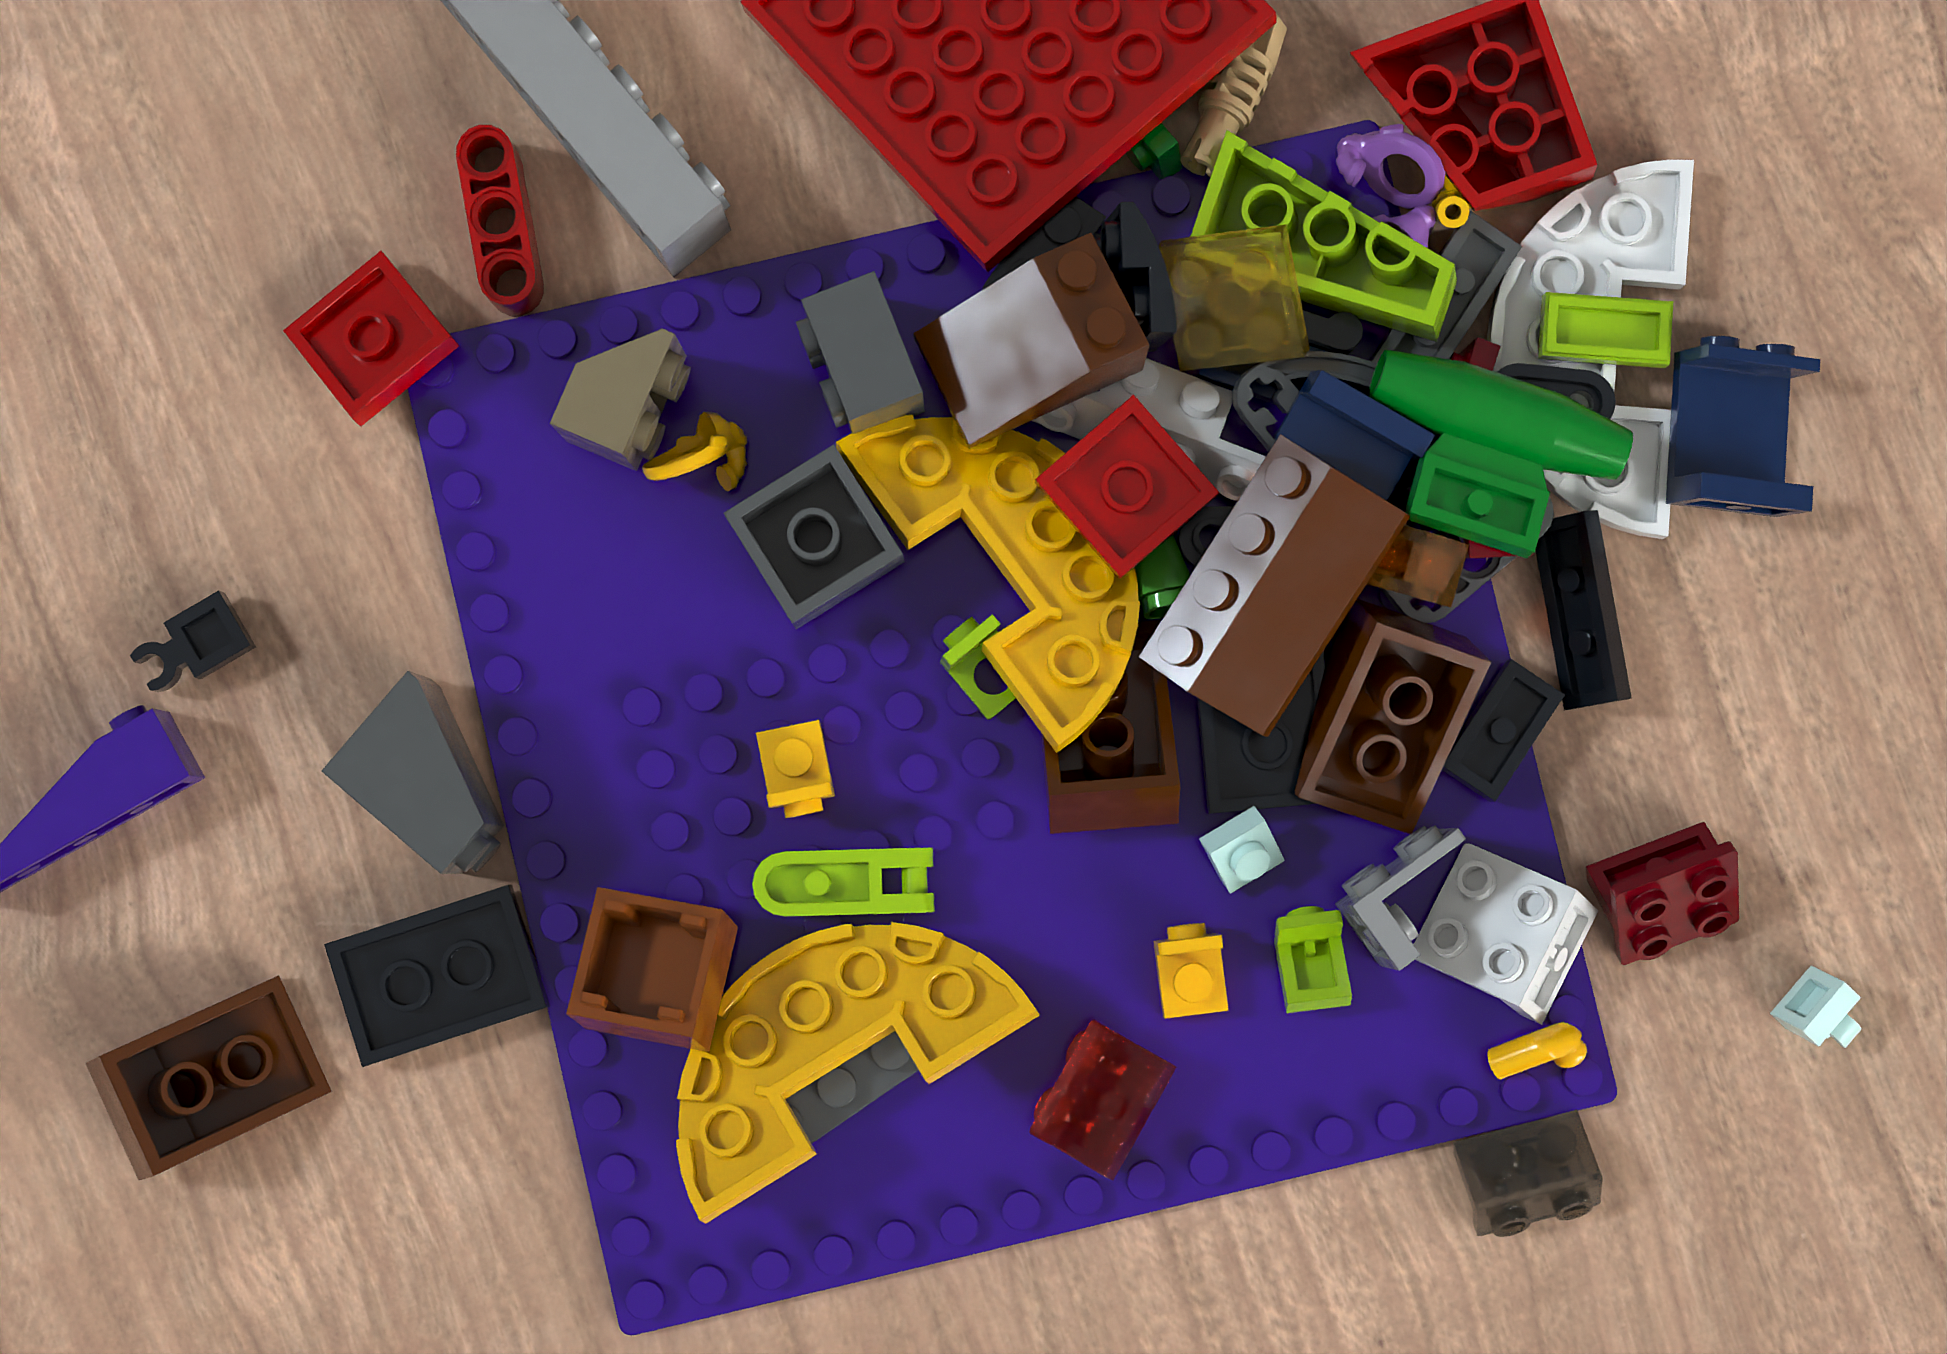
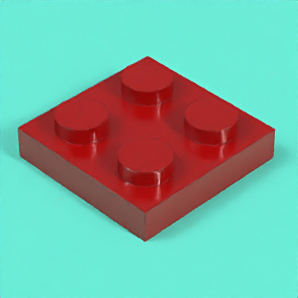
[283,251,459,426]
[1035,395,1220,580]

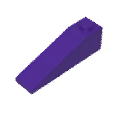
[0,705,205,893]

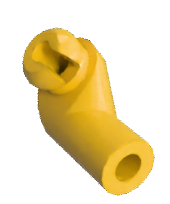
[1432,175,1471,228]
[1487,1022,1587,1079]

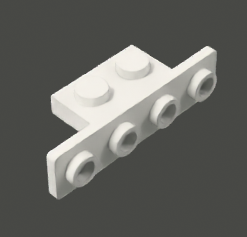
[1032,358,1266,501]

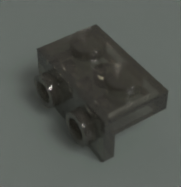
[1453,1110,1603,1237]

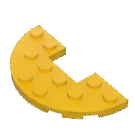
[836,414,1140,753]
[676,922,1040,1224]

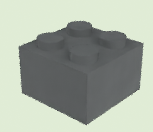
[795,271,925,434]
[723,445,905,629]

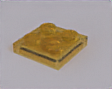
[1158,224,1310,371]

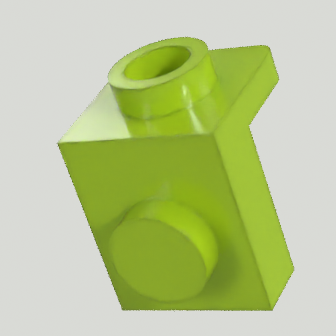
[1274,906,1352,1013]

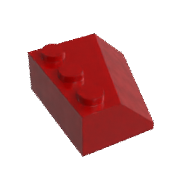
[1350,0,1598,211]

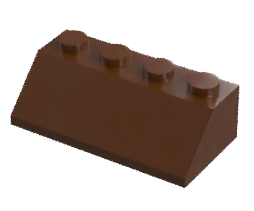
[1139,434,1410,737]

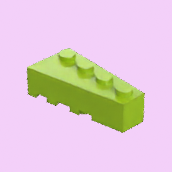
[1185,130,1457,342]

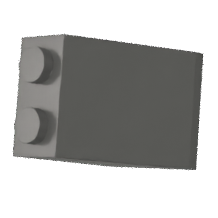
[321,671,504,874]

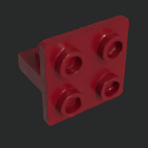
[1586,822,1739,965]

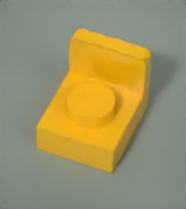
[756,720,835,818]
[1153,923,1229,1019]

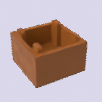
[566,887,738,1052]

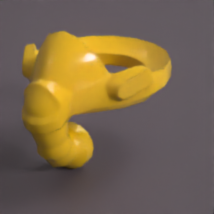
[642,412,747,491]

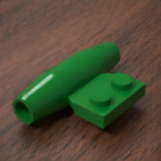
[1368,350,1633,559]

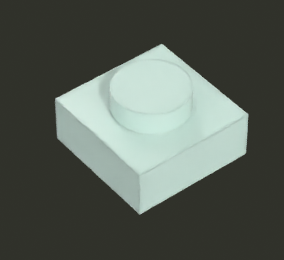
[1199,806,1285,894]

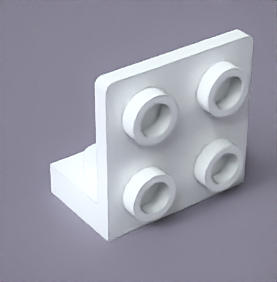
[1414,843,1598,1025]

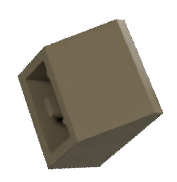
[550,328,691,471]

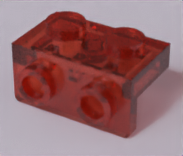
[1029,1020,1177,1180]

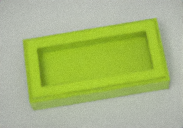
[1538,292,1674,368]

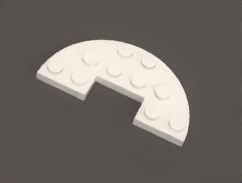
[1487,160,1694,539]

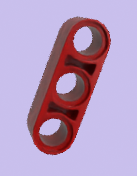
[456,125,544,316]

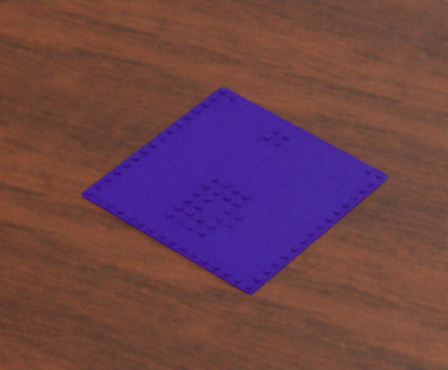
[408,120,1617,1336]

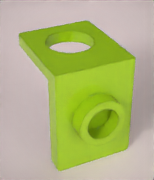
[940,614,1016,720]

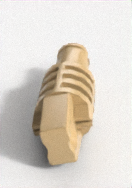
[1180,15,1287,177]

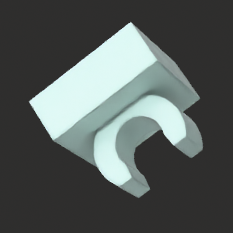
[1770,965,1862,1048]

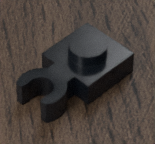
[130,590,256,692]

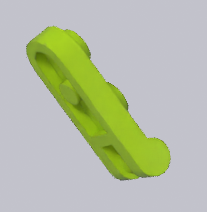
[752,848,935,916]

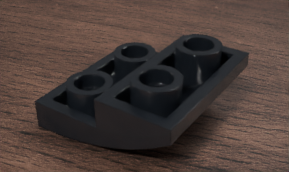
[1093,202,1177,352]

